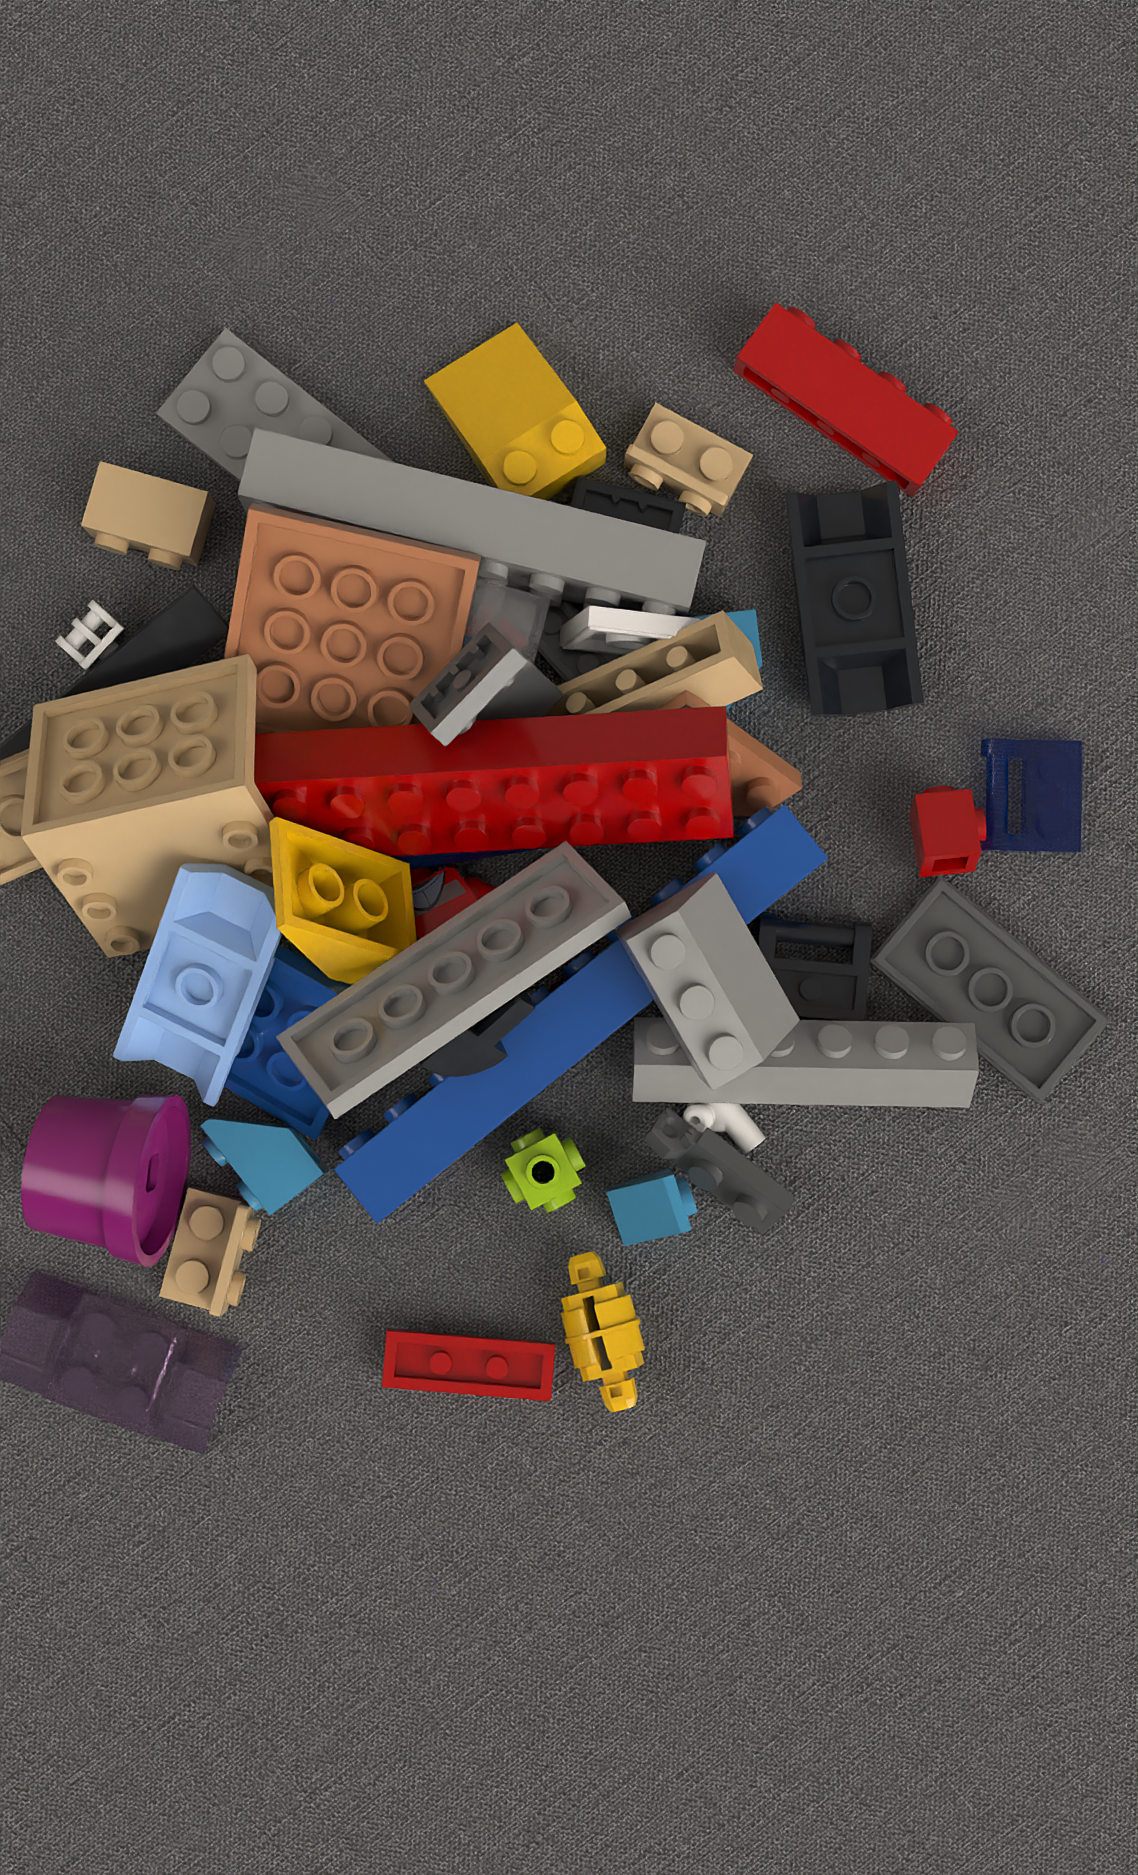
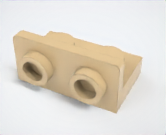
[624,403,753,517]
[159,1186,261,1317]

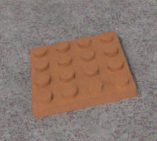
[224,503,482,734]

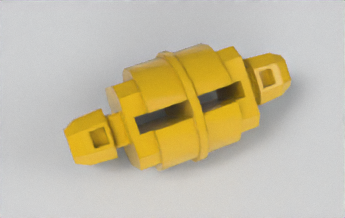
[561,1251,645,1412]

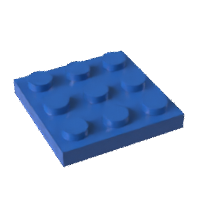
[224,944,350,1140]

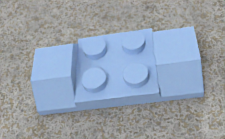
[112,863,282,1107]

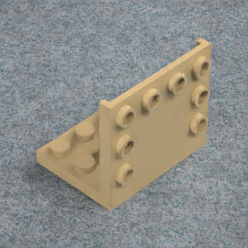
[21,654,275,958]

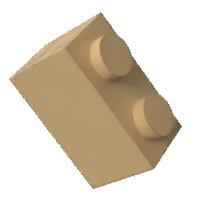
[81,461,216,570]

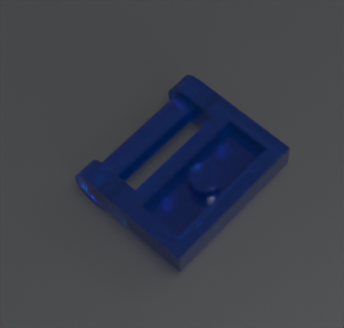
[980,738,1082,853]

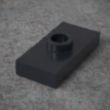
[571,476,686,534]

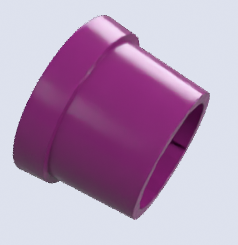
[21,1094,191,1267]

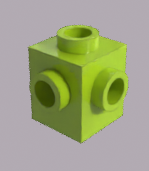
[501,1127,586,1213]

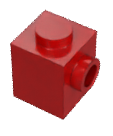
[909,785,986,877]

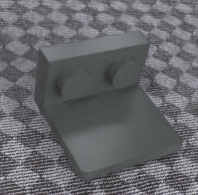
[408,622,563,747]

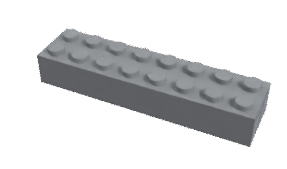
[237,428,706,617]

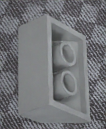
[615,871,800,1091]

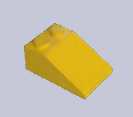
[424,323,607,500]
[269,817,417,985]

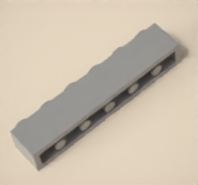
[632,1017,979,1108]

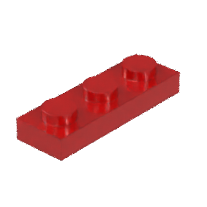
[382,1328,555,1401]

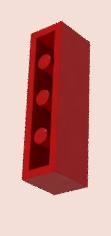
[733,303,959,498]

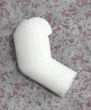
[683,1103,766,1154]

